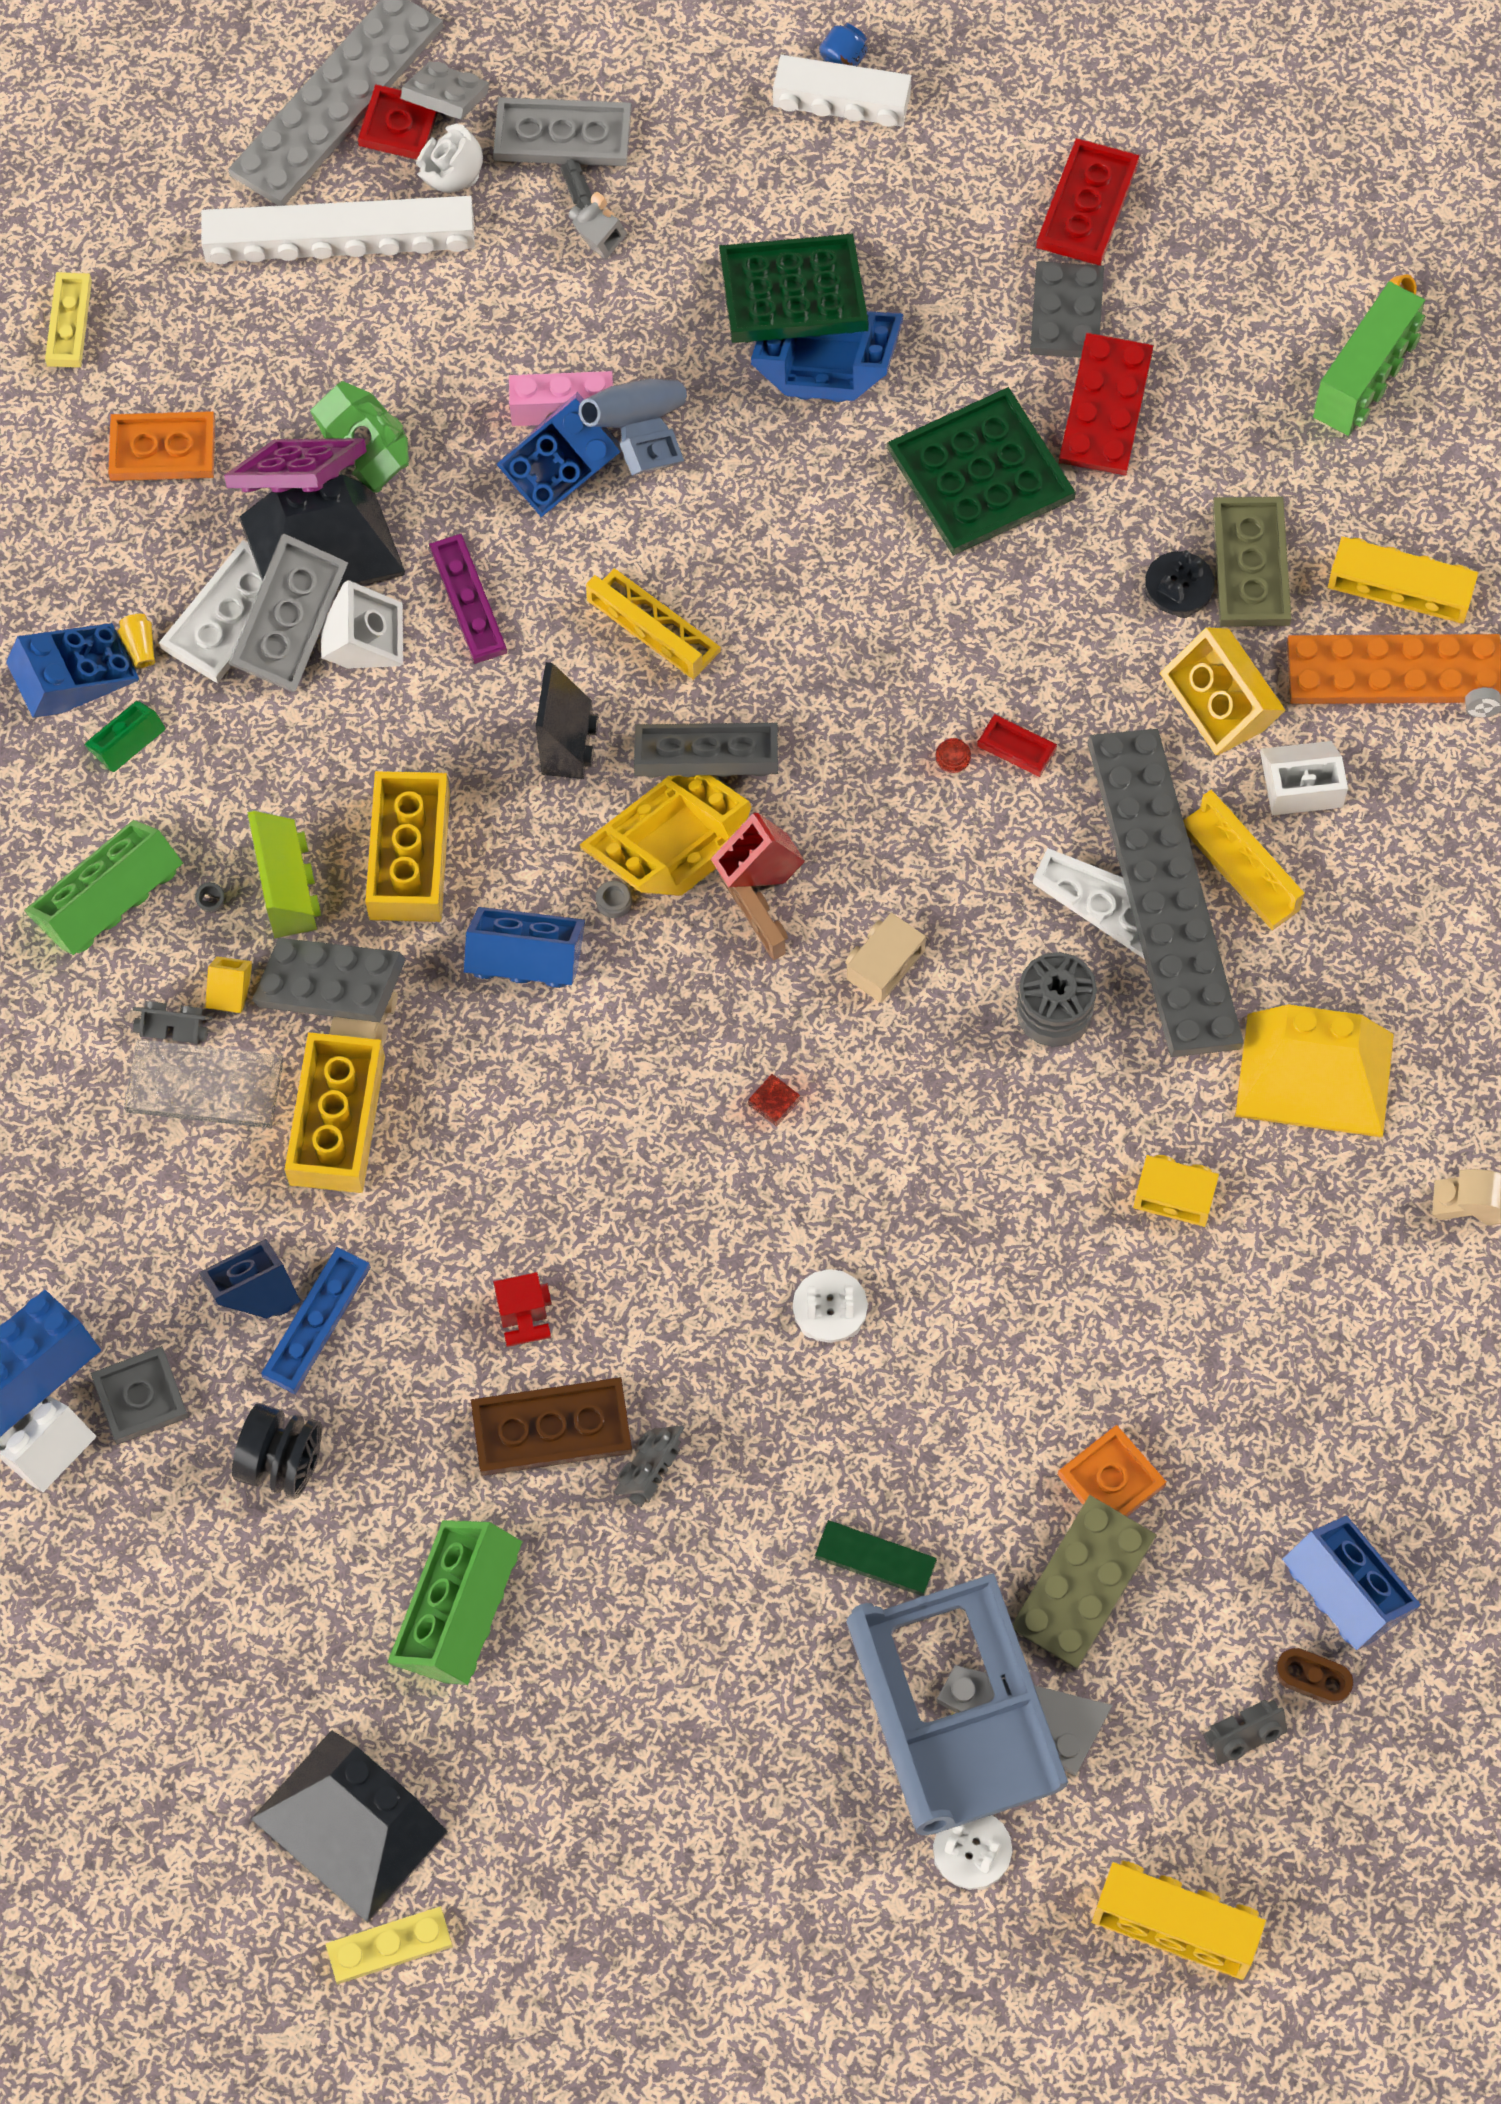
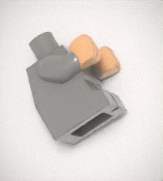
[568,192,627,259]

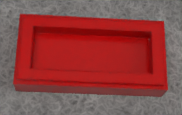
[977,714,1057,777]

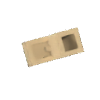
[1432,1169,1501,1226]

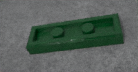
[815,1520,937,1596]

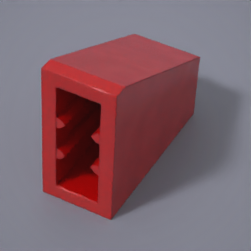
[711,813,805,887]

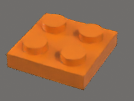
[1057,1425,1167,1517]

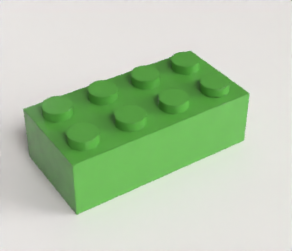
[1313,281,1426,436]

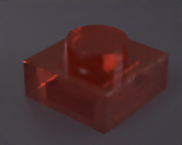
[748,1074,800,1127]

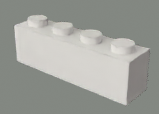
[773,55,911,127]

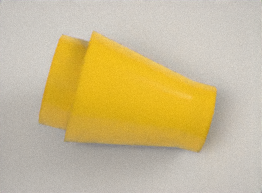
[118,613,156,669]

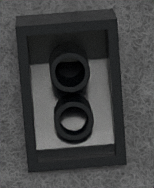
[535,662,599,779]

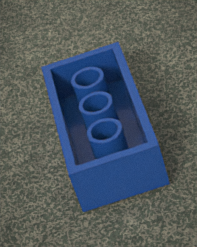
[0,1289,102,1437]

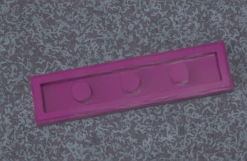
[429,533,507,664]

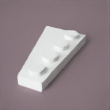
[1033,848,1144,959]

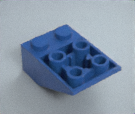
[496,392,621,517]
[6,623,139,718]

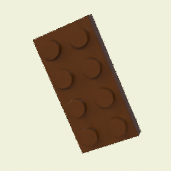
[470,1377,633,1476]

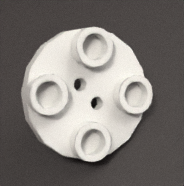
[792,1269,868,1343]
[933,1815,1012,1890]

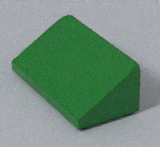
[84,700,166,773]

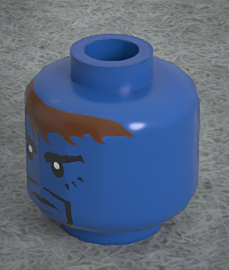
[819,23,868,67]

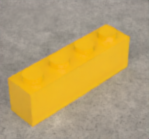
[1327,536,1479,624]

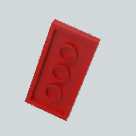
[1036,138,1140,266]
[1059,332,1154,476]

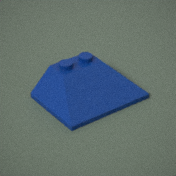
[751,311,903,402]

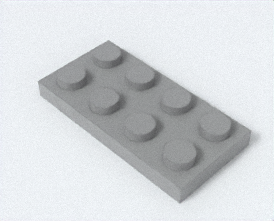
[493,97,631,166]
[228,534,348,693]

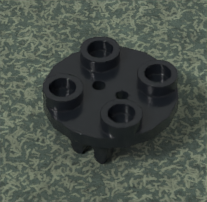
[1145,550,1214,618]

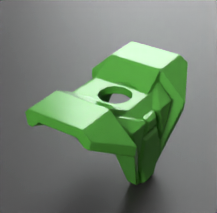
[310,381,409,493]

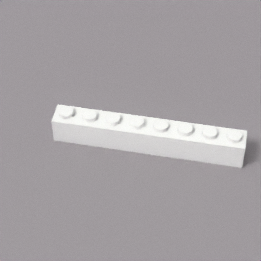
[201,196,475,264]

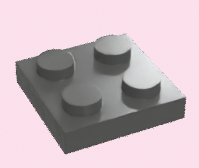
[90,1346,189,1445]

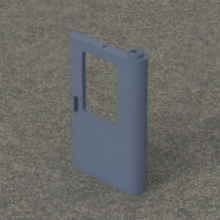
[846,1573,1068,1836]

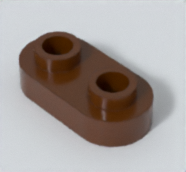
[1275,1648,1353,1705]

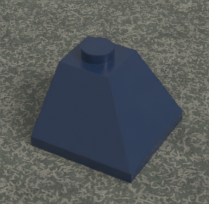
[199,1239,301,1319]

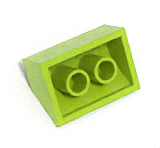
[247,811,322,938]

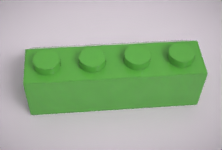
[24,820,183,955]
[387,1520,523,1685]

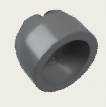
[195,882,226,913]

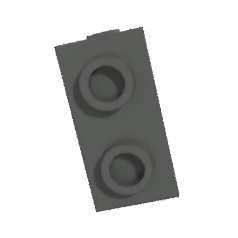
[133,1001,212,1045]
[1203,1699,1288,1766]

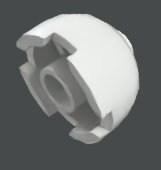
[416,124,483,193]

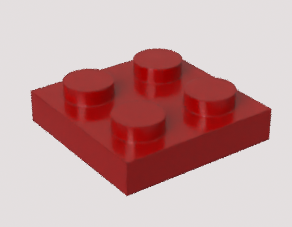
[358,84,438,160]

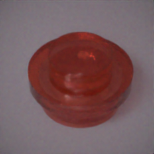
[935,738,971,773]

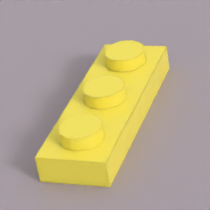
[45,272,92,368]
[325,1906,453,1984]

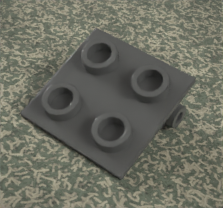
[613,1426,684,1507]

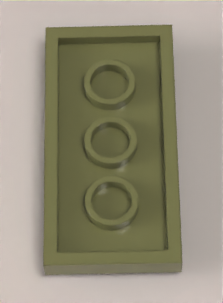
[1212,497,1291,627]
[1012,1495,1157,1670]

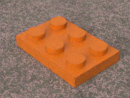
[108,411,215,481]

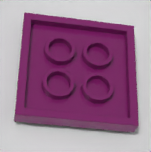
[224,438,367,492]

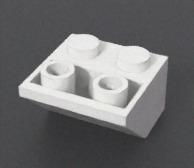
[1260,741,1348,816]
[0,1396,97,1492]

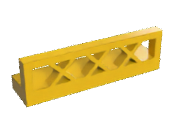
[586,568,721,680]
[1183,789,1305,931]

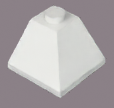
[321,580,403,669]

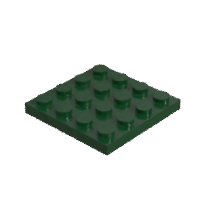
[719,234,869,343]
[887,387,1076,556]

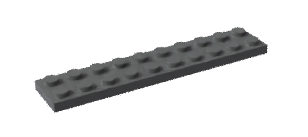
[1087,729,1244,1057]

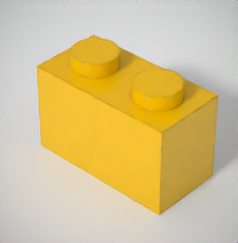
[1133,1155,1219,1227]

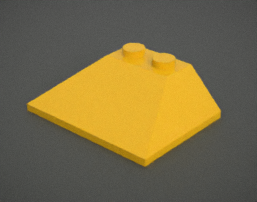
[579,775,752,896]
[1235,1004,1394,1138]

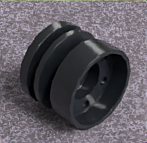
[232,1403,322,1499]

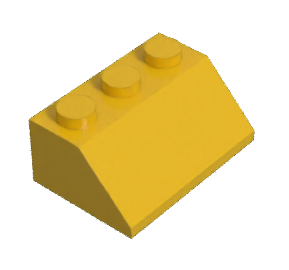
[1160,627,1286,755]

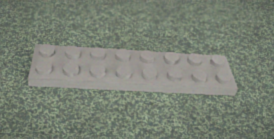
[228,0,444,206]

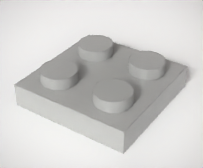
[401,61,490,120]

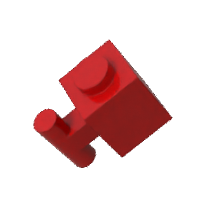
[493,1272,552,1347]

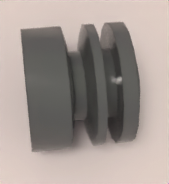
[1016,952,1097,1047]

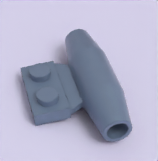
[579,379,687,476]

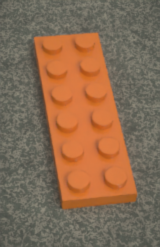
[1287,634,1501,704]

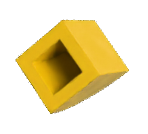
[205,956,252,1013]

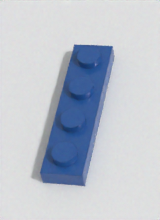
[261,1247,371,1395]

